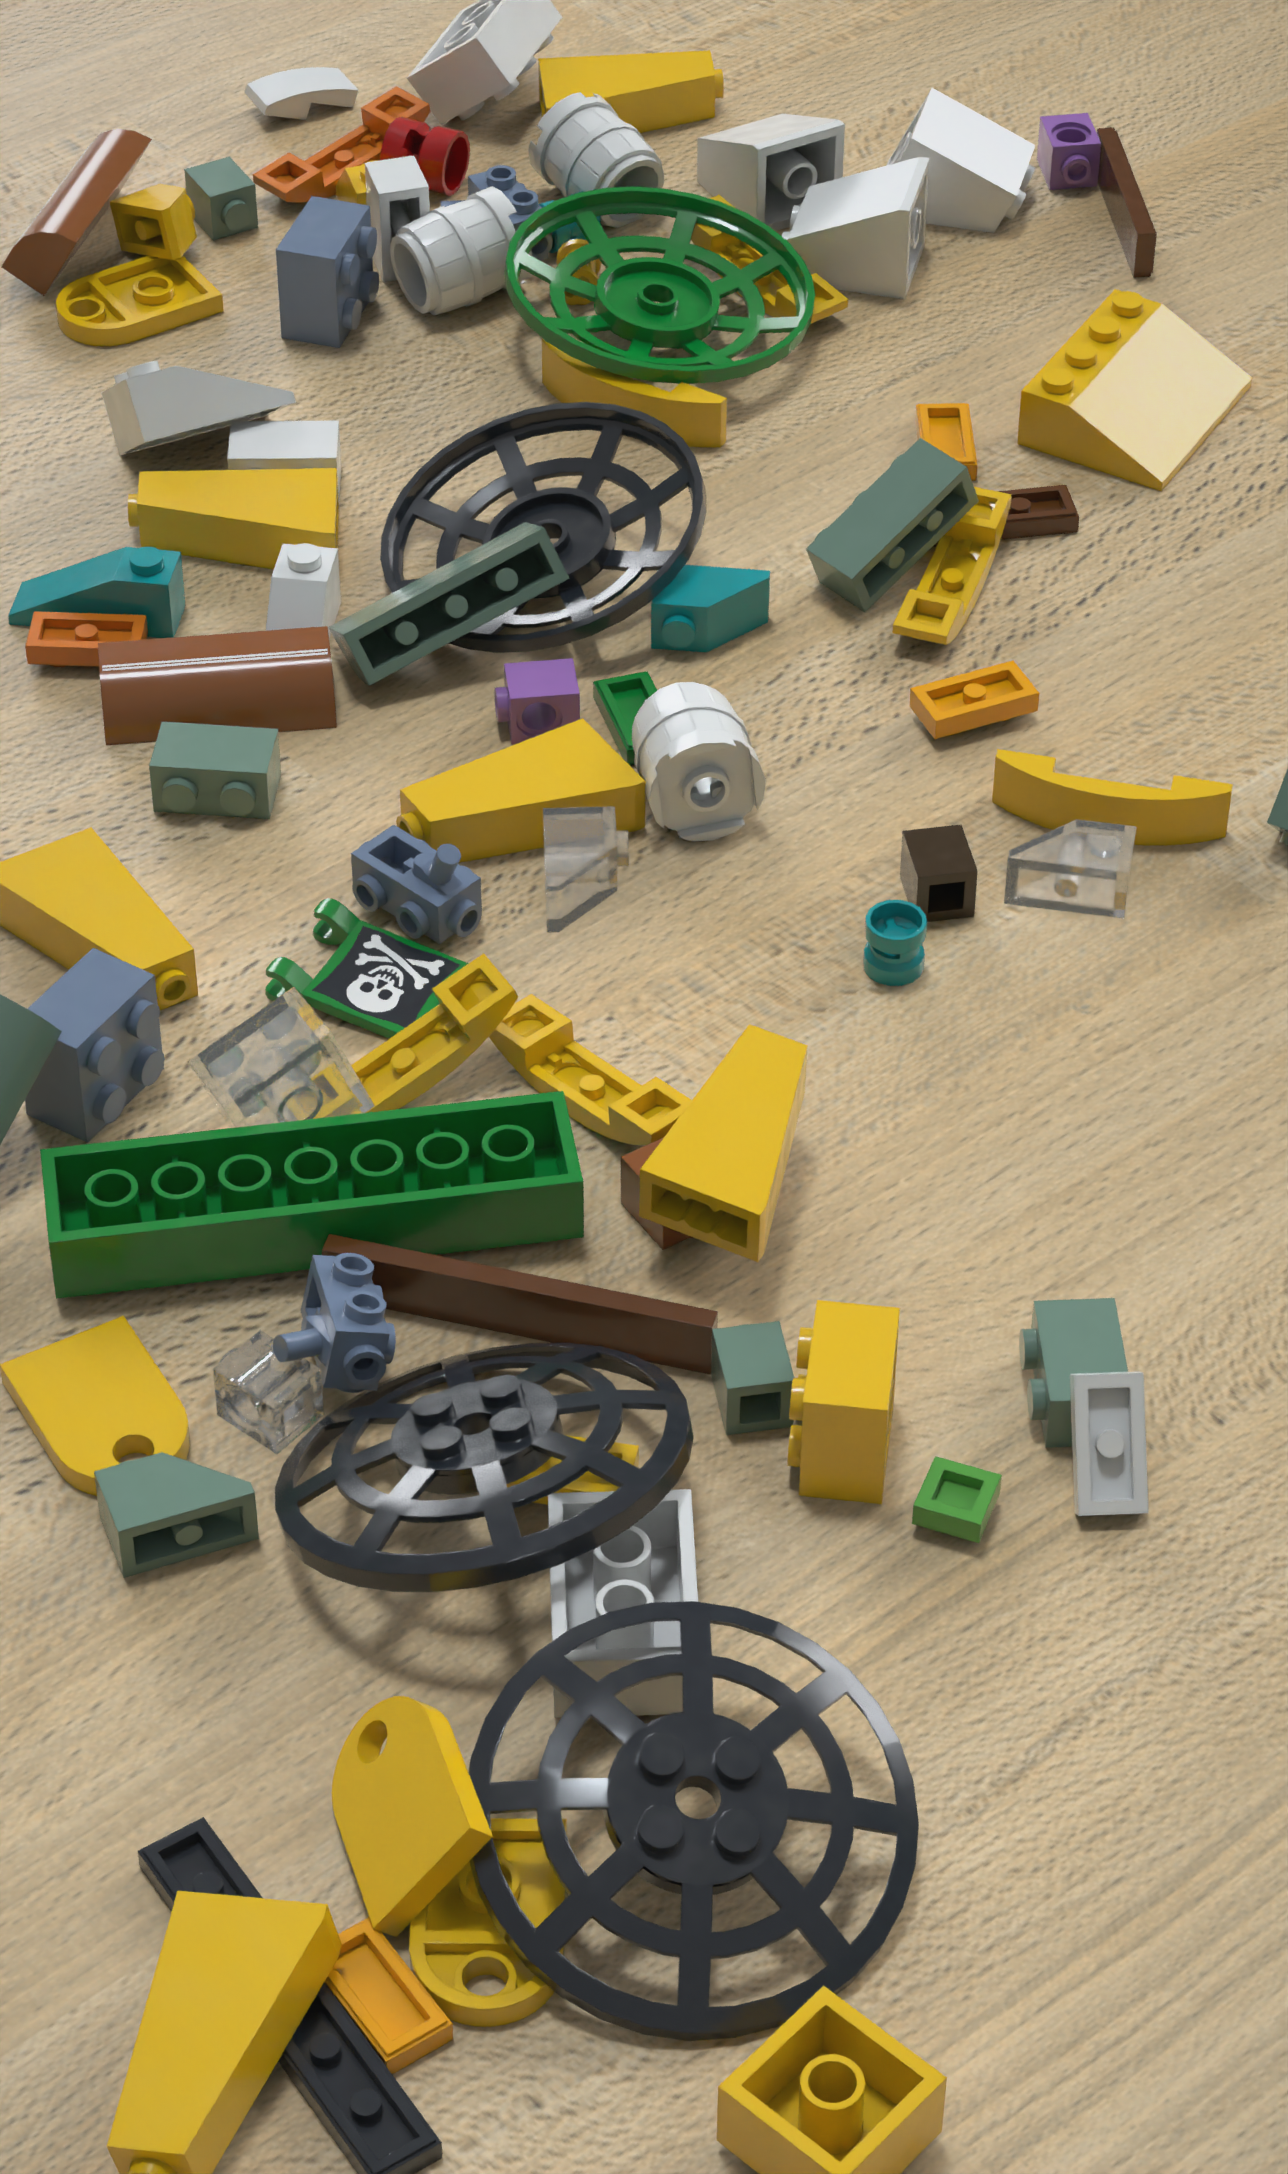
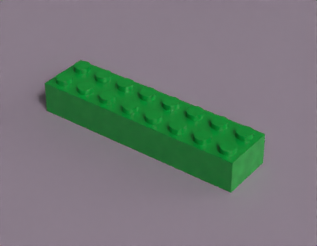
[40,1091,584,1299]

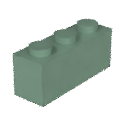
[806,438,979,612]

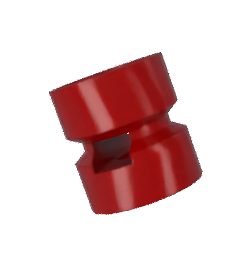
[380,117,470,195]

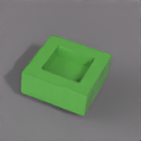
[912,1456,1002,1543]

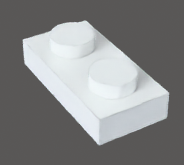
[1070,1371,1148,1516]

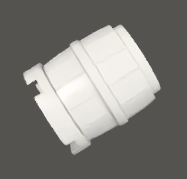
[528,92,664,228]
[390,186,532,315]
[632,682,766,841]

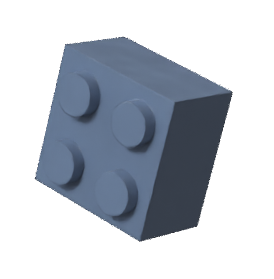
[276,196,379,348]
[25,948,165,1143]

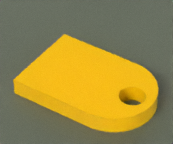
[56,255,224,347]
[0,1315,190,1496]
[332,1696,493,1937]
[409,1818,567,2027]

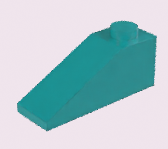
[8,547,186,638]

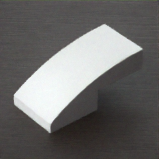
[245,67,358,120]

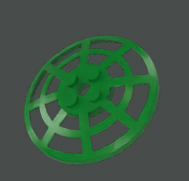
[504,186,815,384]

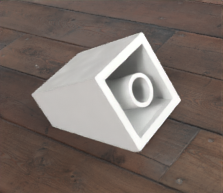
[886,88,1035,233]
[697,114,845,231]
[782,157,929,299]

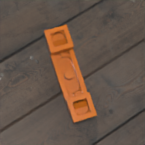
[252,86,430,203]

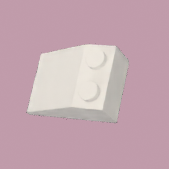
[101,361,296,455]

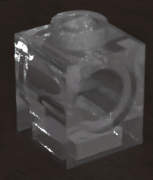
[213,1330,324,1454]

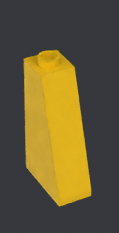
[538,50,724,133]
[128,468,339,570]
[396,718,646,863]
[0,827,198,1011]
[639,1024,808,1262]
[106,1891,342,2174]

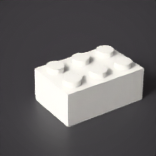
[407,0,562,125]
[548,1489,698,1718]

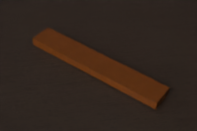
[322,1234,718,1375]

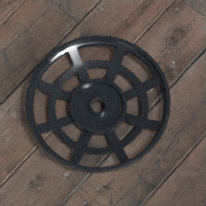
[380,402,707,653]
[275,1343,694,1592]
[468,1601,919,2041]

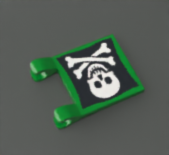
[265,898,469,1039]

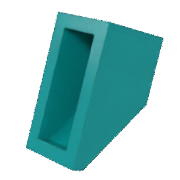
[651,565,770,653]

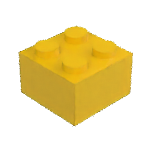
[787,1300,900,1504]
[717,1986,947,2174]

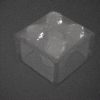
[188,987,375,1128]

